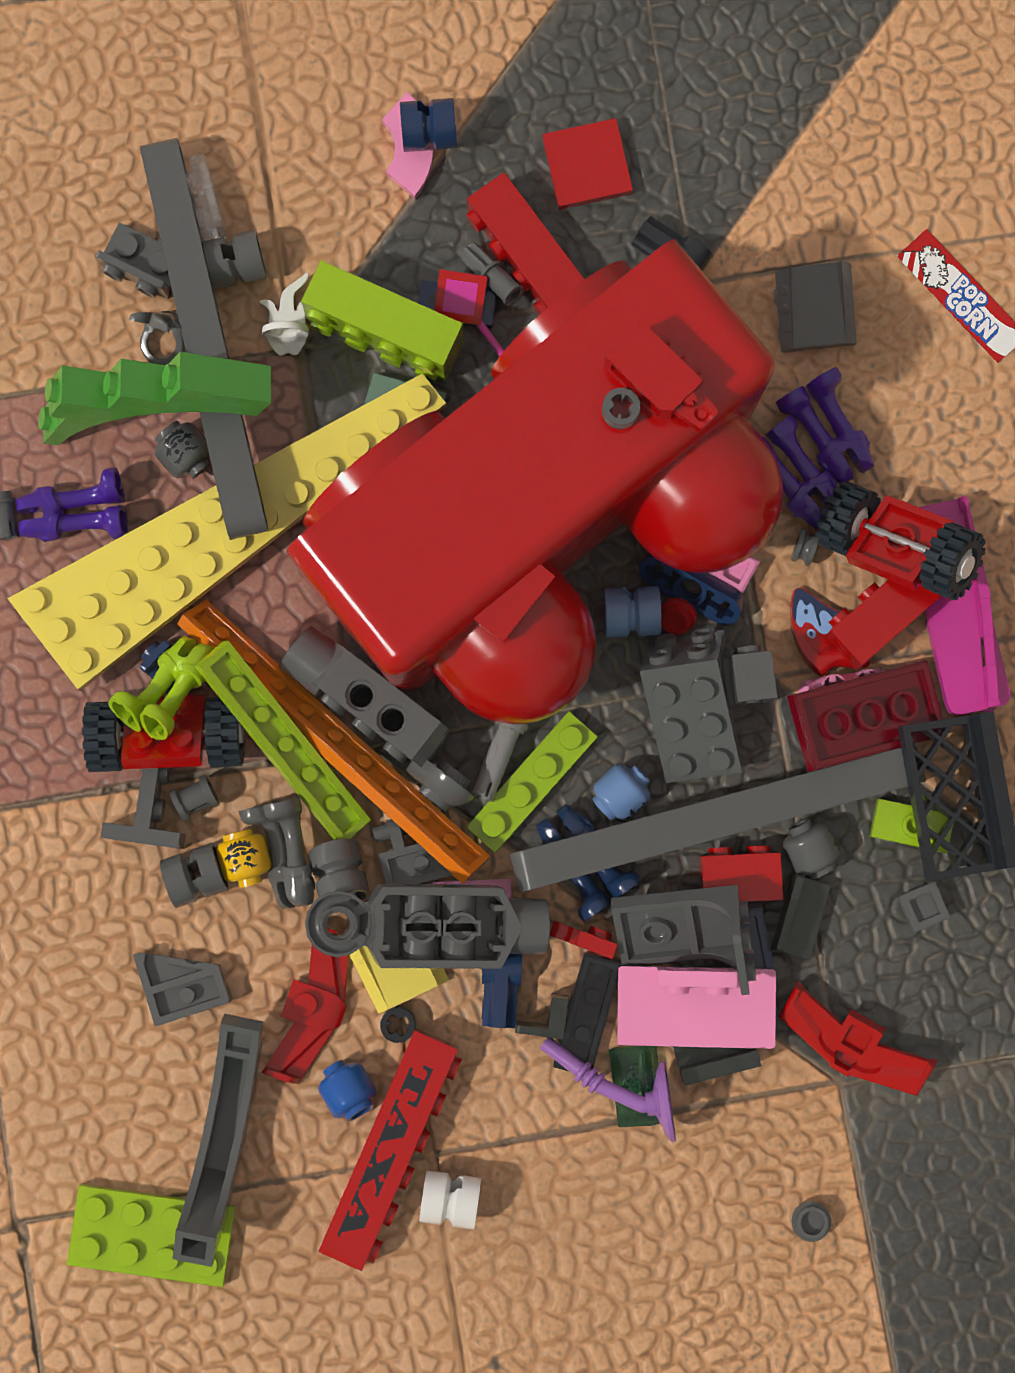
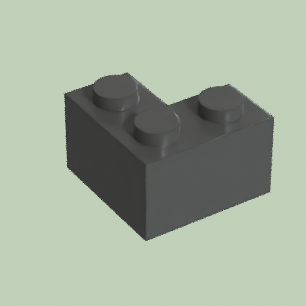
[723,645,777,708]

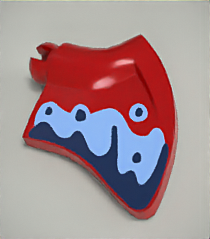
[790,588,871,677]

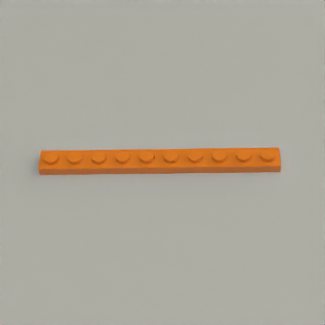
[177,599,490,884]

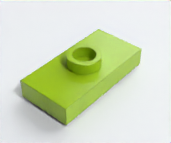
[869,799,953,853]

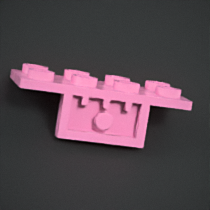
[617,966,776,1049]

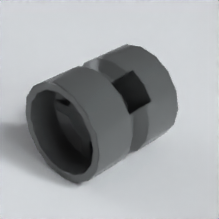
[202,230,267,290]
[309,839,370,901]
[160,843,229,908]

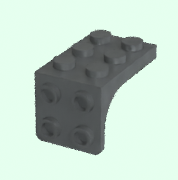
[640,627,743,783]
[611,885,756,995]

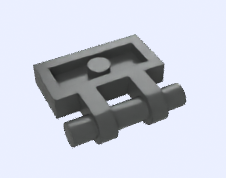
[372,810,452,884]

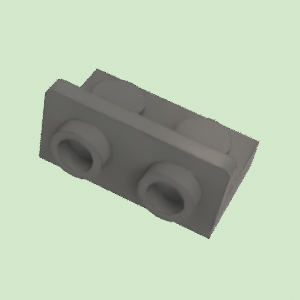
[95,222,172,299]

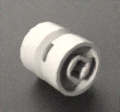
[419,1170,481,1230]

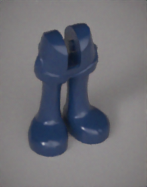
[536,804,643,922]

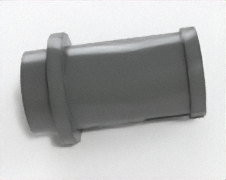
[0,491,19,541]

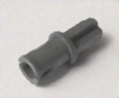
[461,243,524,306]

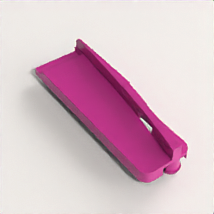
[919,496,1010,716]

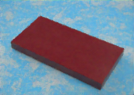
[787,660,948,772]

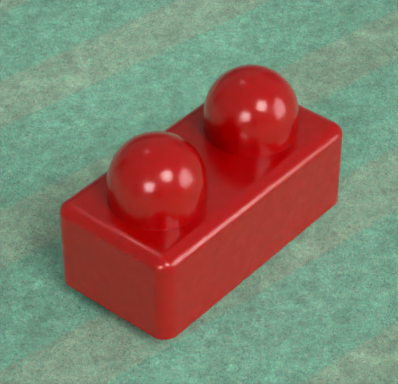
[286,239,783,724]

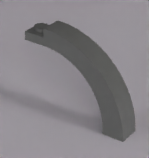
[173,1014,263,1267]

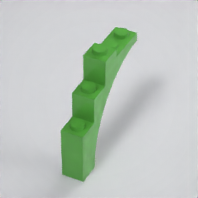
[38,352,271,446]

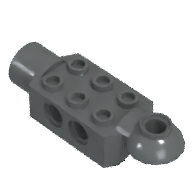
[279,625,475,812]
[305,884,550,969]

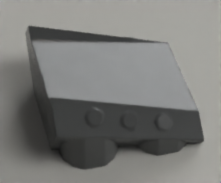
[773,261,857,353]

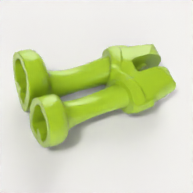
[108,636,215,740]

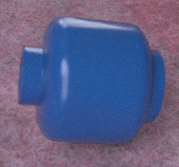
[318,1060,376,1122]

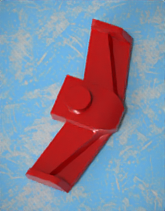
[261,928,349,1084]
[778,981,938,1096]

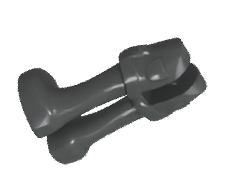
[238,796,315,909]

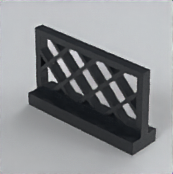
[898,711,1015,882]

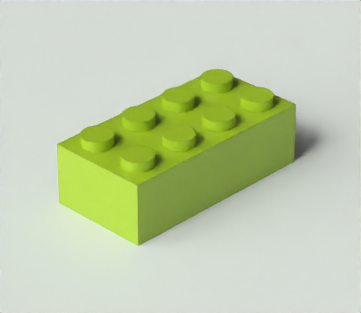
[301,260,464,383]

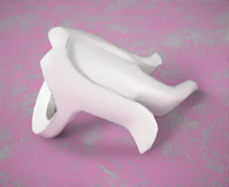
[259,273,309,356]

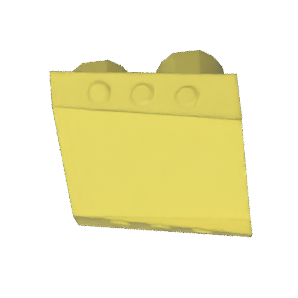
[350,946,449,1014]

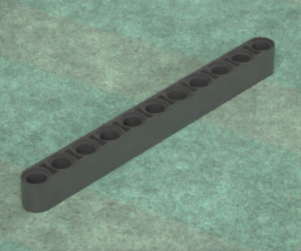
[140,138,269,540]
[509,744,926,893]

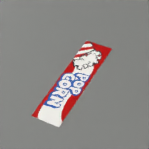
[897,229,1015,363]

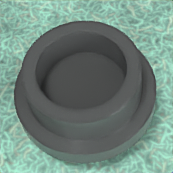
[791,1201,831,1242]

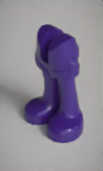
[775,367,874,483]
[762,414,837,529]
[15,467,128,542]

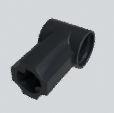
[632,216,713,272]

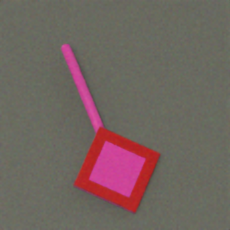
[434,269,504,357]

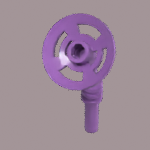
[540,1037,676,1142]

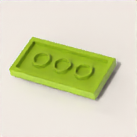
[67,1184,236,1287]

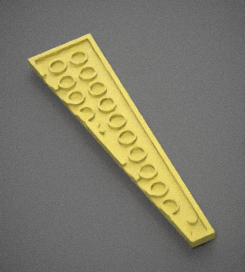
[7,374,447,691]

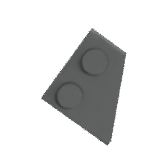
[133,952,232,1027]

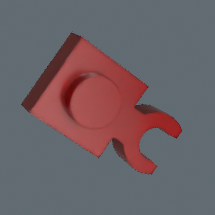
[549,920,618,959]

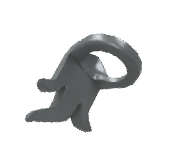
[129,311,185,365]

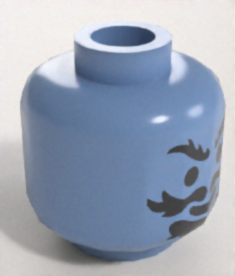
[592,763,651,821]

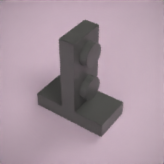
[100,768,186,849]

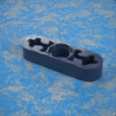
[639,552,745,625]

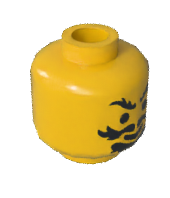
[216,828,272,888]

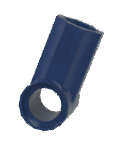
[481,954,523,1028]

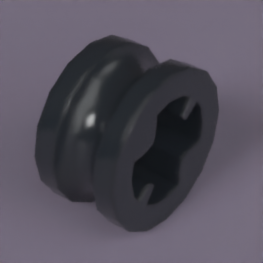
[380,1007,416,1043]

